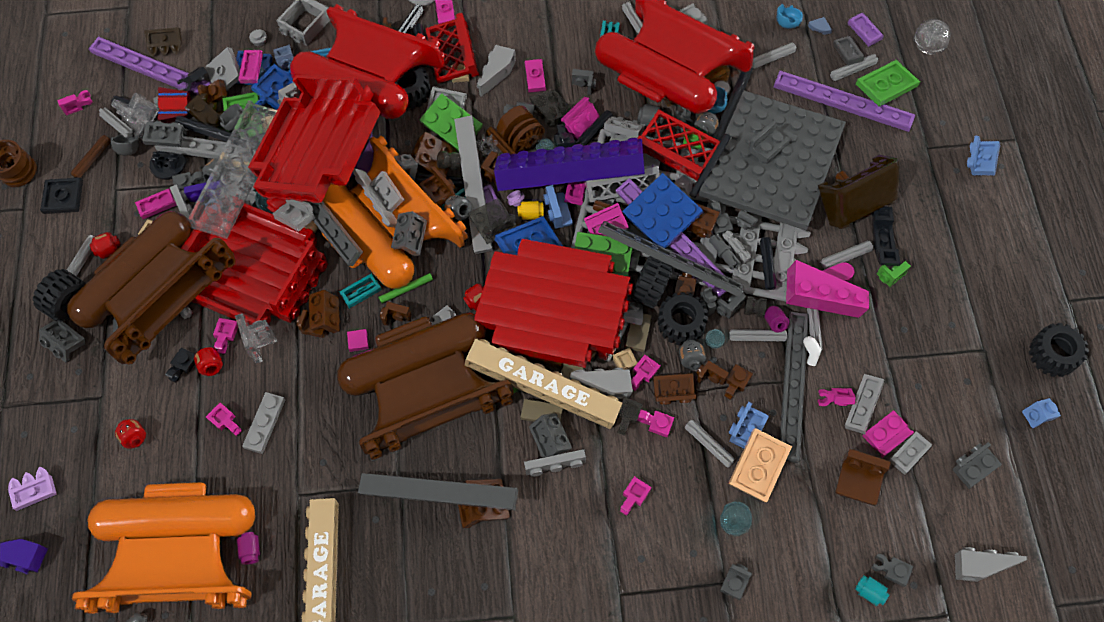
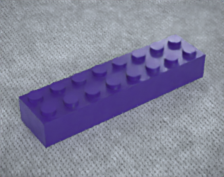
[494,138,645,191]

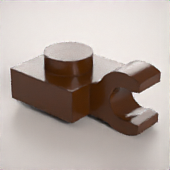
[724,364,753,400]

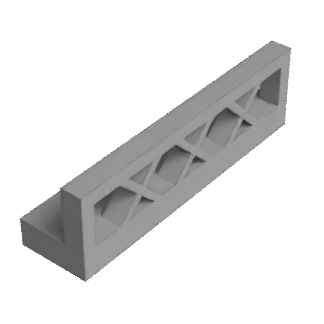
[584,163,660,203]

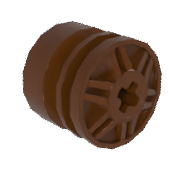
[497,105,545,154]
[0,140,37,187]

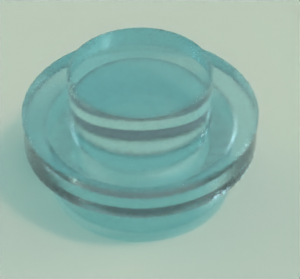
[536,139,554,150]
[705,329,725,348]

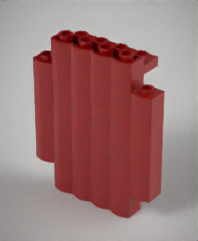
[248,75,381,203]
[181,200,328,331]
[474,239,633,368]

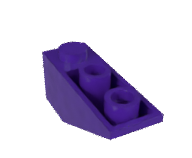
[0,539,48,574]

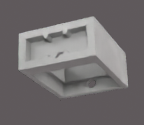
[277,0,330,46]

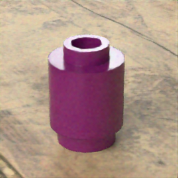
[765,306,789,333]
[237,532,260,565]

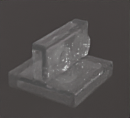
[111,92,160,139]
[235,313,277,364]

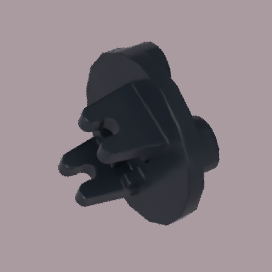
[149,151,186,180]

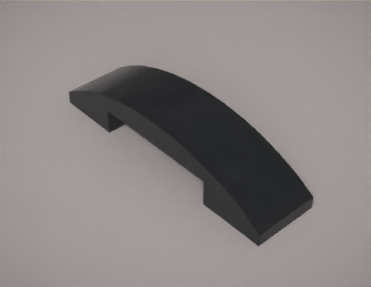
[872,206,901,266]

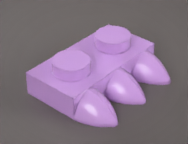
[8,467,57,511]

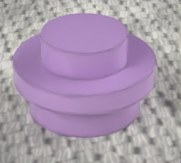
[507,190,525,206]

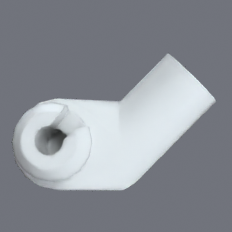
[803,336,821,366]

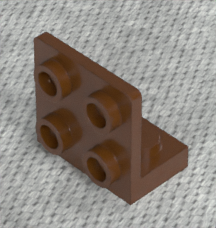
[411,132,456,176]
[835,449,891,506]
[458,479,510,528]

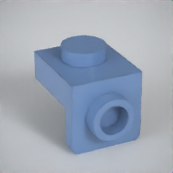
[1022,398,1061,428]

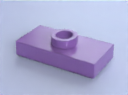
[848,12,884,47]

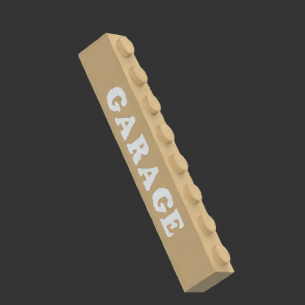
[465,339,622,429]
[302,498,339,622]

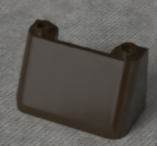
[818,155,900,229]

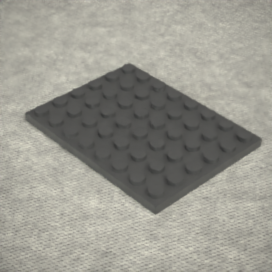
[699,91,846,231]

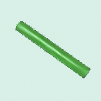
[378,273,433,304]

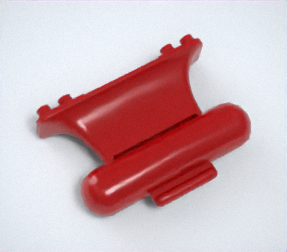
[595,0,754,114]
[290,4,445,119]

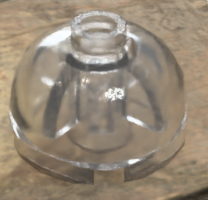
[914,19,951,54]

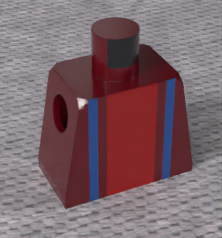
[158,87,191,124]

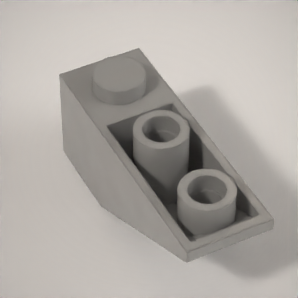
[477,45,516,96]
[568,368,633,399]
[955,547,1027,582]

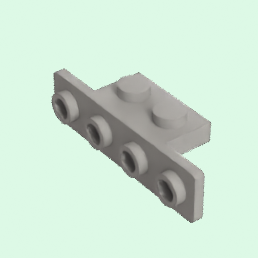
[353,168,404,228]

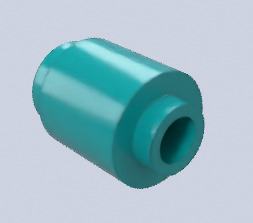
[855,575,889,606]

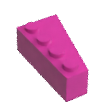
[786,260,869,318]

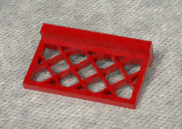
[425,13,479,83]
[637,109,720,181]

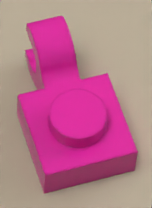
[57,90,93,116]
[213,318,239,354]
[631,355,660,391]
[817,388,856,406]
[206,403,242,436]
[637,410,674,437]
[620,476,652,516]

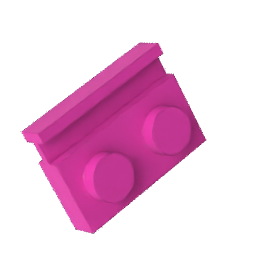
[561,97,600,140]
[584,203,629,236]
[862,410,914,458]

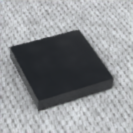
[40,177,83,214]

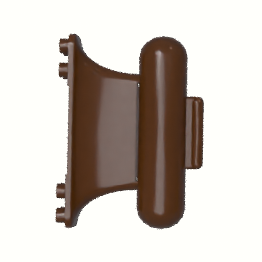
[67,211,236,365]
[337,312,514,460]

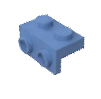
[967,136,1000,175]
[543,185,572,229]
[729,402,769,448]

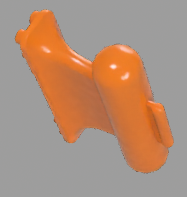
[322,135,468,289]
[72,482,256,614]

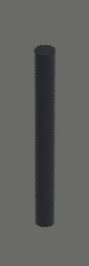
[689,134,731,198]

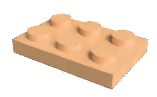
[728,428,792,503]

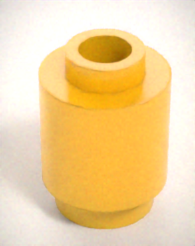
[517,201,544,220]

